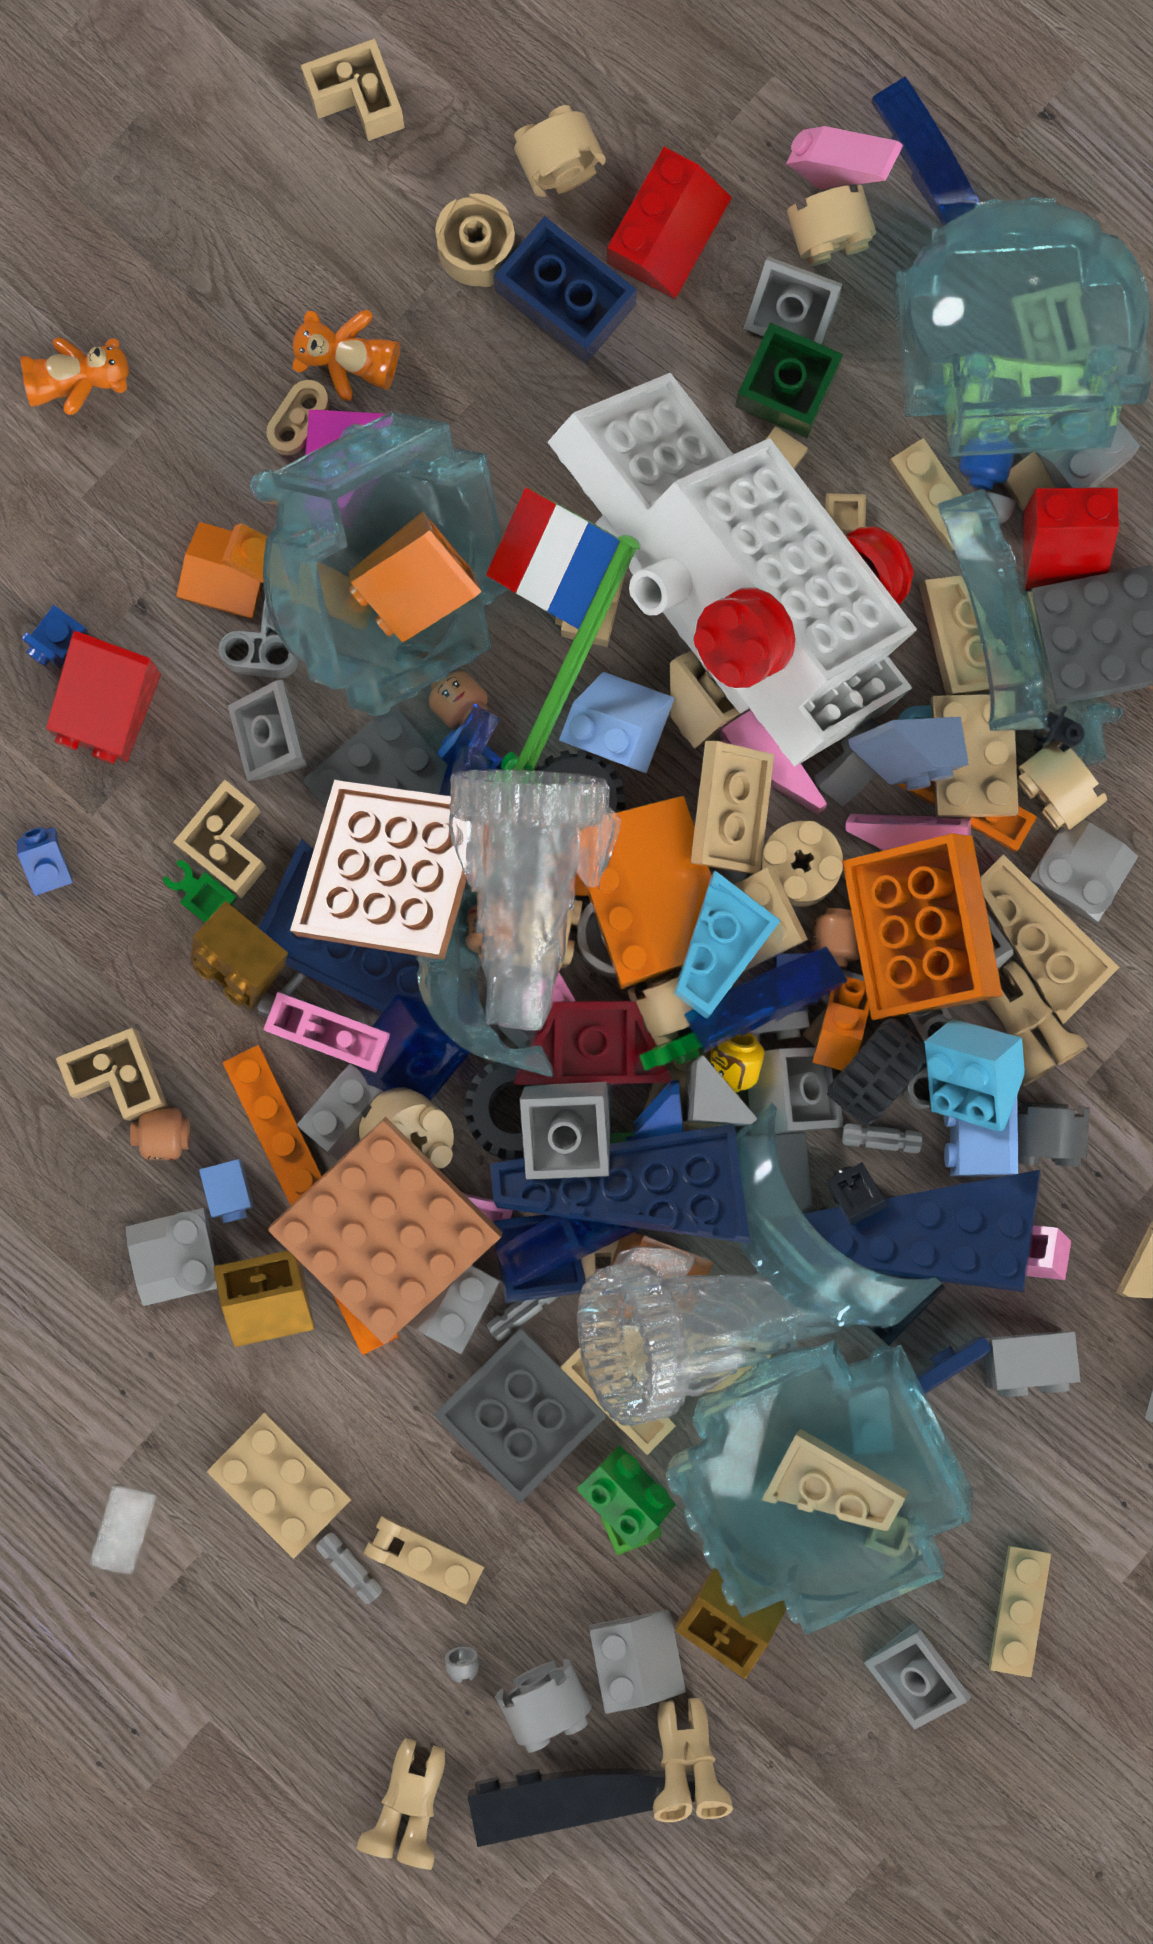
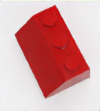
[607,146,732,300]

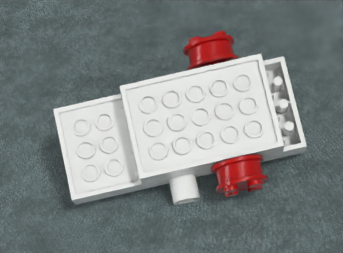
[548,373,917,767]

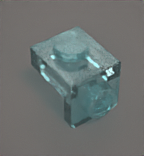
[1074,703,1124,766]

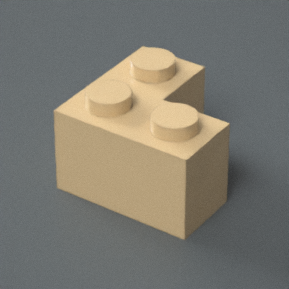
[301,39,405,141]
[173,779,267,899]
[56,1028,168,1121]

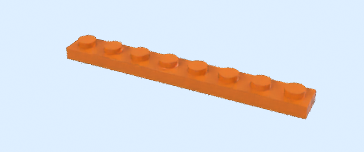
[222,1045,400,1355]

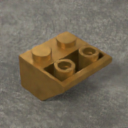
[190,901,288,1011]
[213,1250,315,1347]
[674,1557,789,1679]

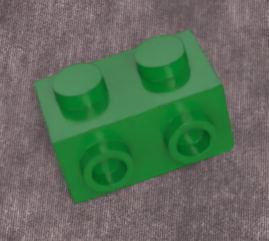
[577,1445,677,1548]

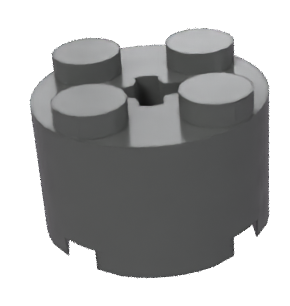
[1017,1102,1090,1167]

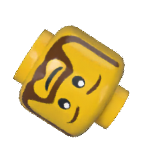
[709,1029,764,1093]

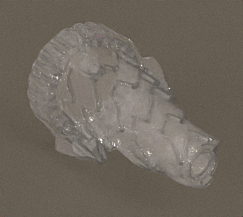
[449,769,621,1030]
[577,1246,842,1426]

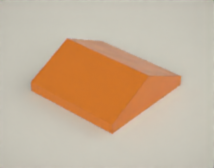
[176,522,264,620]

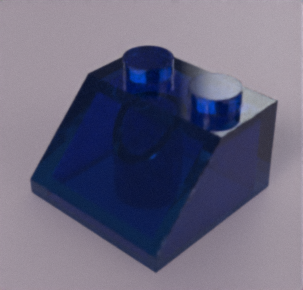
[357,994,475,1101]

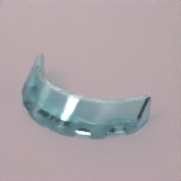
[938,490,1049,731]
[416,842,553,1077]
[736,1102,942,1328]

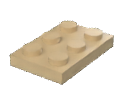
[931,694,1018,818]
[691,741,775,875]
[735,866,808,974]
[207,1412,353,1559]

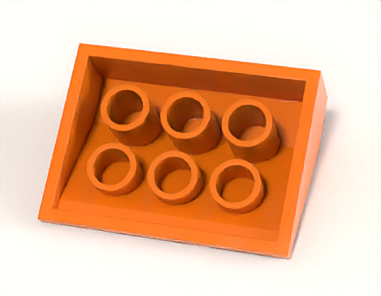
[568,796,712,989]
[842,833,1003,1020]

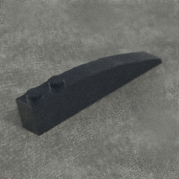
[468,1769,721,1847]

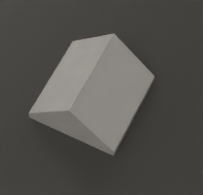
[743,257,842,345]
[228,680,308,782]
[683,1056,757,1126]
[864,1623,971,1730]

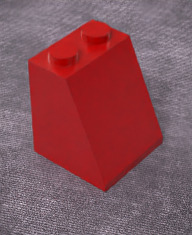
[1022,488,1119,591]
[46,630,162,765]

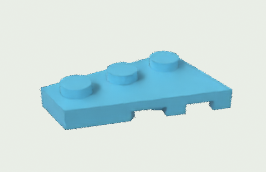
[674,871,781,1019]

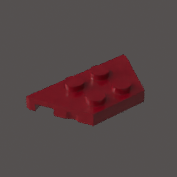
[514,1001,672,1085]

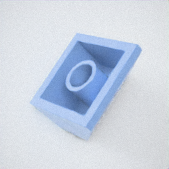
[559,672,675,773]
[944,1097,1018,1177]

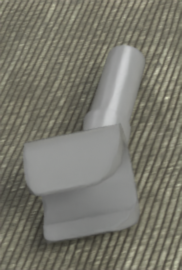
[258,971,306,1018]

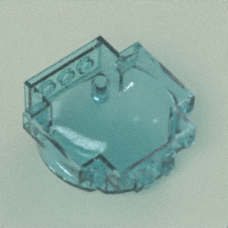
[893,197,1151,457]
[251,411,509,716]
[666,1339,974,1635]

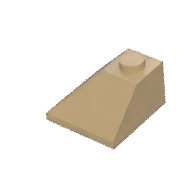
[670,650,751,749]

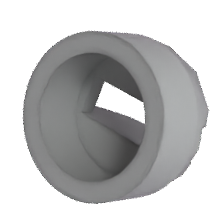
[982,492,1016,524]
[445,1647,479,1683]

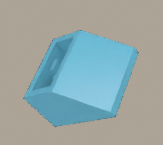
[925,1018,1025,1132]

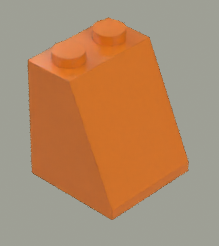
[348,511,482,643]

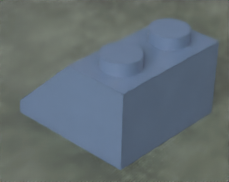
[848,717,969,790]

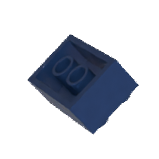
[494,216,637,364]

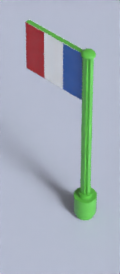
[469,487,641,880]

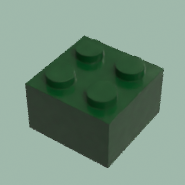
[735,322,843,439]

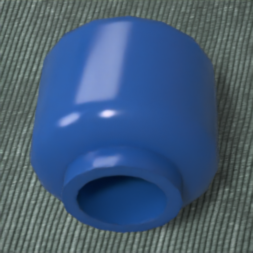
[959,428,1015,490]

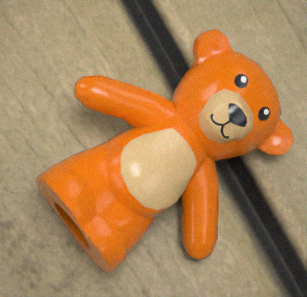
[292,310,401,402]
[20,337,129,416]

